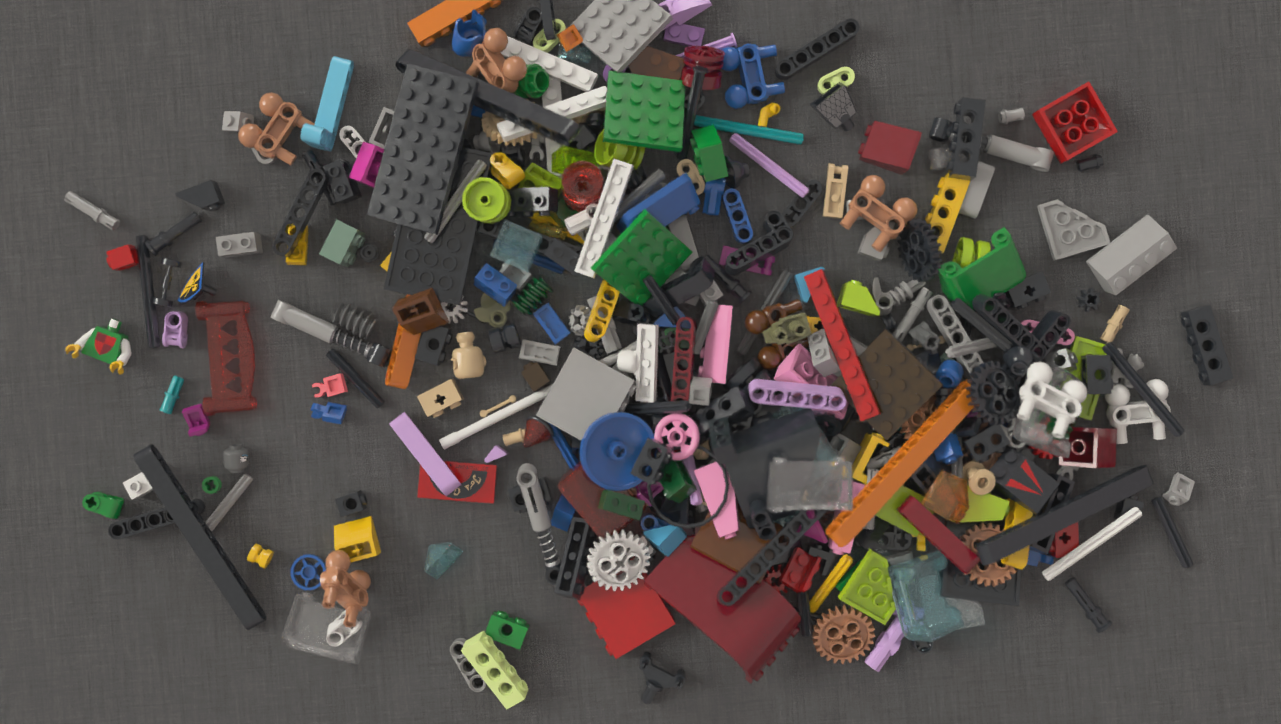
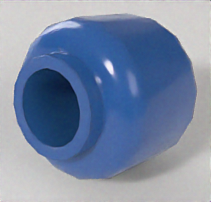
[936,360,964,388]

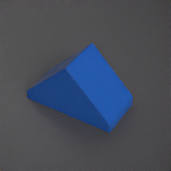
[654,306,691,329]
[551,489,582,532]

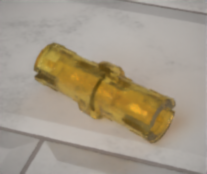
[529,220,567,240]

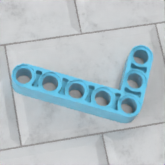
[301,56,354,152]

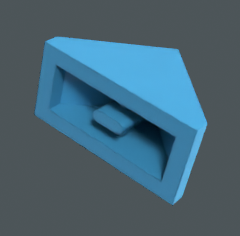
[794,267,825,303]
[643,525,687,557]

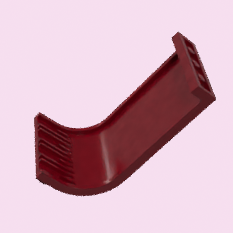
[644,527,801,684]

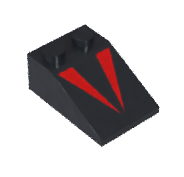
[989,446,1060,515]

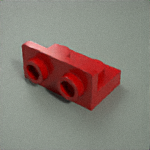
[779,547,822,593]

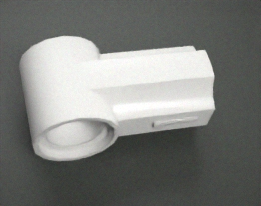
[564,203,598,236]

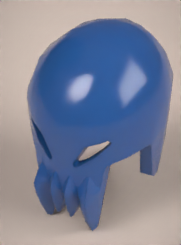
[452,10,487,57]

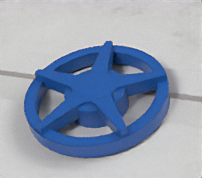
[291,554,326,590]

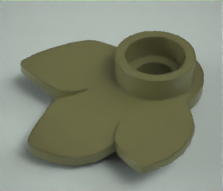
[474,293,511,328]

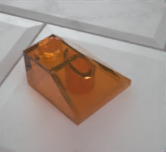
[921,470,969,524]

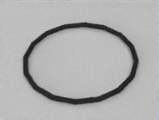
[647,444,729,529]

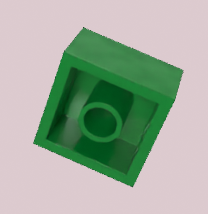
[690,125,728,182]

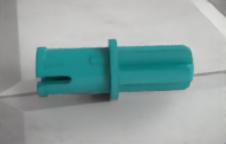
[159,376,184,414]

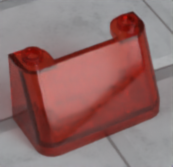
[558,461,646,539]

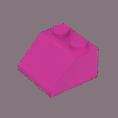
[349,142,384,188]

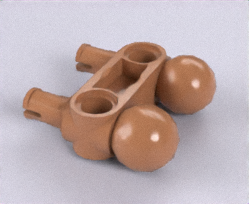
[466,28,527,93]
[238,92,315,166]
[840,175,917,252]
[320,550,371,627]

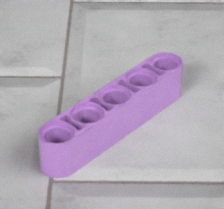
[748,379,846,411]
[389,412,461,496]

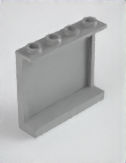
[536,347,637,441]

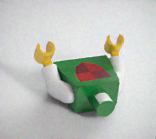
[65,318,132,375]

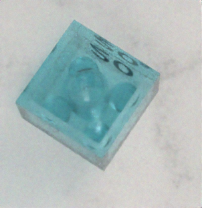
[490,220,543,273]

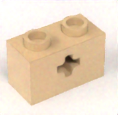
[417,379,464,418]

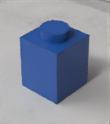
[934,433,963,464]

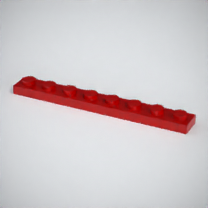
[804,269,880,421]

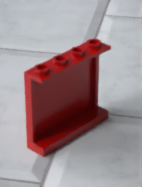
[577,556,676,659]

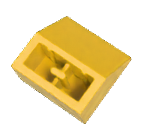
[334,516,381,563]

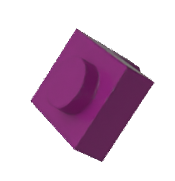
[182,403,210,437]
[635,475,664,506]

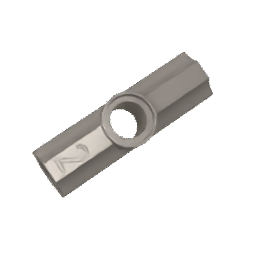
[587,296,622,354]

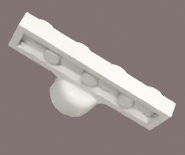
[617,323,659,403]

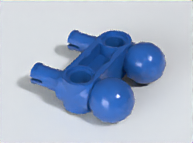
[721,44,785,109]

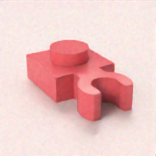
[312,373,348,397]

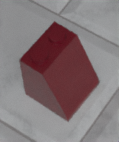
[858,121,922,175]
[1059,427,1117,468]

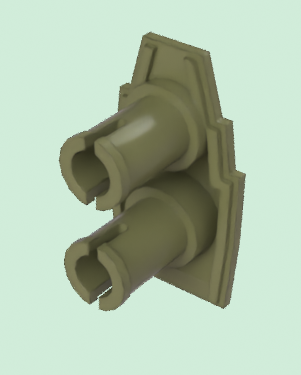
[763,312,812,345]

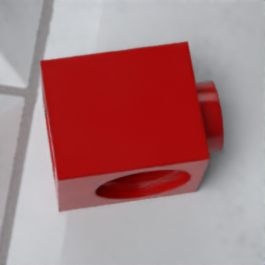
[106,244,139,271]

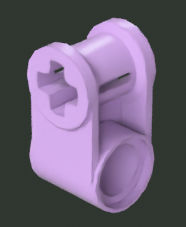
[162,311,188,348]

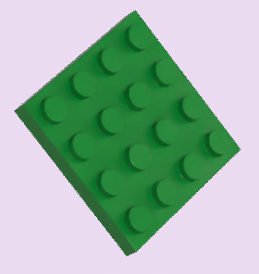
[603,71,685,152]
[590,209,693,306]

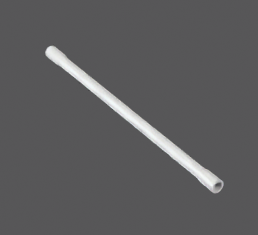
[439,341,637,450]

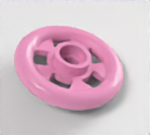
[654,413,700,460]

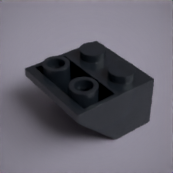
[908,451,951,501]

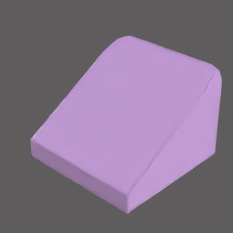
[484,445,509,463]

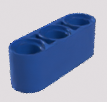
[722,188,753,244]

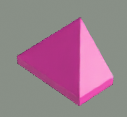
[797,508,828,543]

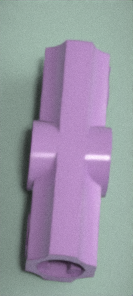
[864,615,912,672]

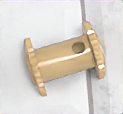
[963,461,995,495]

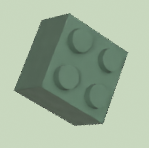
[319,219,366,268]

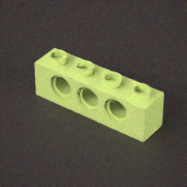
[461,631,528,709]

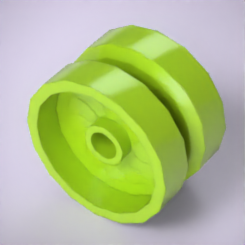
[462,177,511,224]
[953,237,991,269]

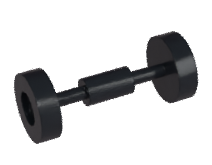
[152,258,182,307]

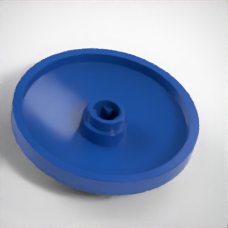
[580,412,657,491]

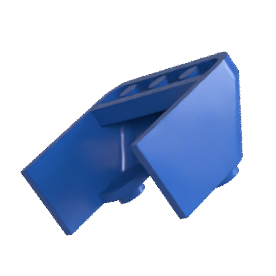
[616,173,701,234]

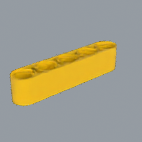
[584,279,620,342]
[1001,498,1033,570]

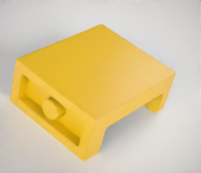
[847,432,890,484]

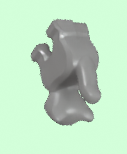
[1111,348,1144,389]

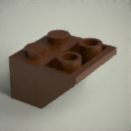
[392,287,449,335]

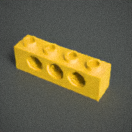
[925,173,970,255]

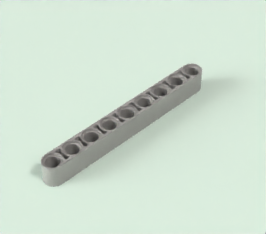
[926,295,1026,448]

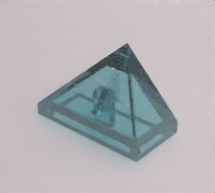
[424,542,463,579]

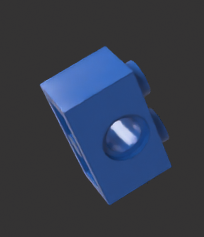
[474,263,518,307]

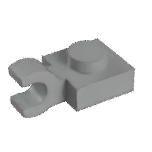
[529,134,545,161]

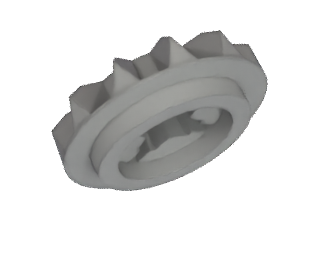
[568,305,591,336]

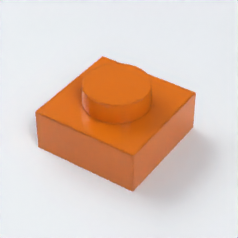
[557,24,583,52]

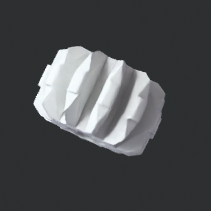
[440,296,468,324]

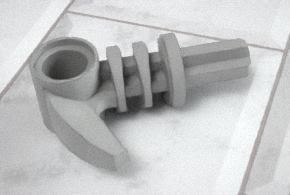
[872,277,926,316]

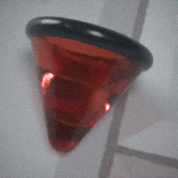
[523,416,554,448]

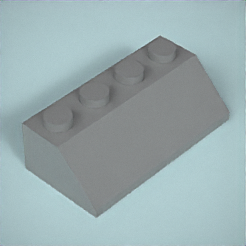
[1086,215,1177,295]

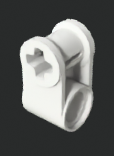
[326,610,363,647]

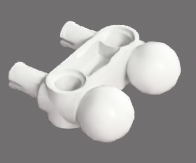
[1017,362,1087,439]
[1105,379,1171,444]

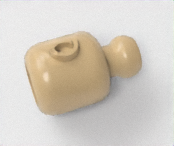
[451,332,486,379]

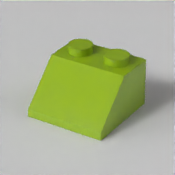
[837,280,880,317]

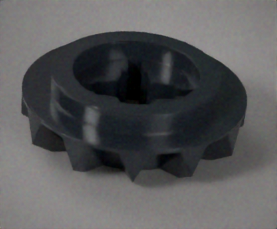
[573,334,603,360]
[814,412,842,437]

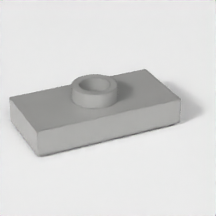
[519,339,561,366]

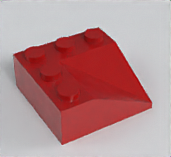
[1032,81,1118,164]

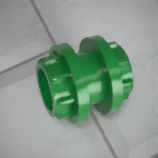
[513,64,549,98]

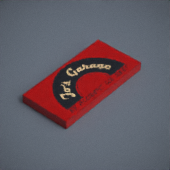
[417,461,497,504]

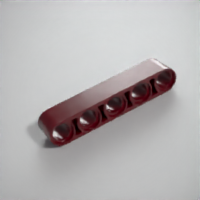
[671,317,696,413]
[896,495,980,575]

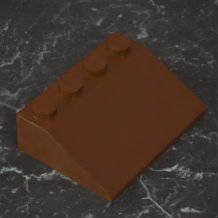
[690,503,785,584]

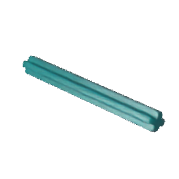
[694,115,804,144]

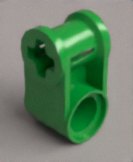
[82,492,125,519]

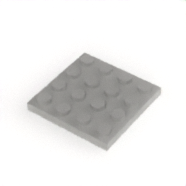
[570,0,673,73]

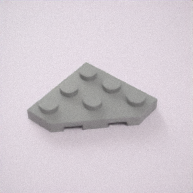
[1037,199,1110,261]

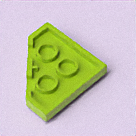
[838,549,896,625]

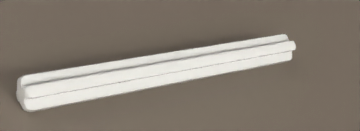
[1042,507,1142,581]

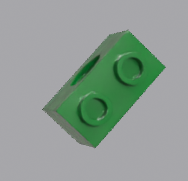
[485,610,529,650]

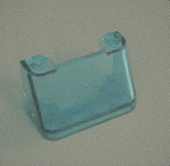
[888,551,964,642]

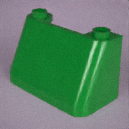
[938,227,1026,311]

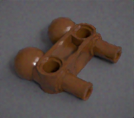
[744,299,809,370]

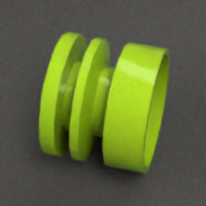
[594,129,645,169]

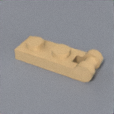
[823,163,848,219]

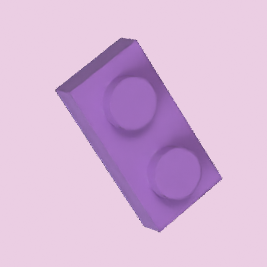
[663,22,705,46]

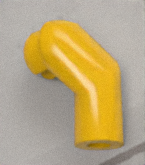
[758,103,781,127]

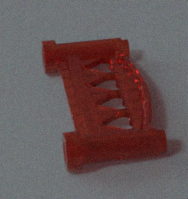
[195,301,257,416]

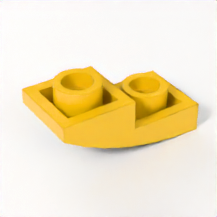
[286,225,308,265]

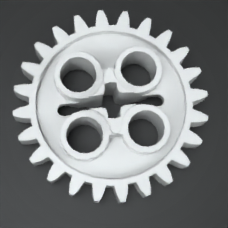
[587,529,650,591]

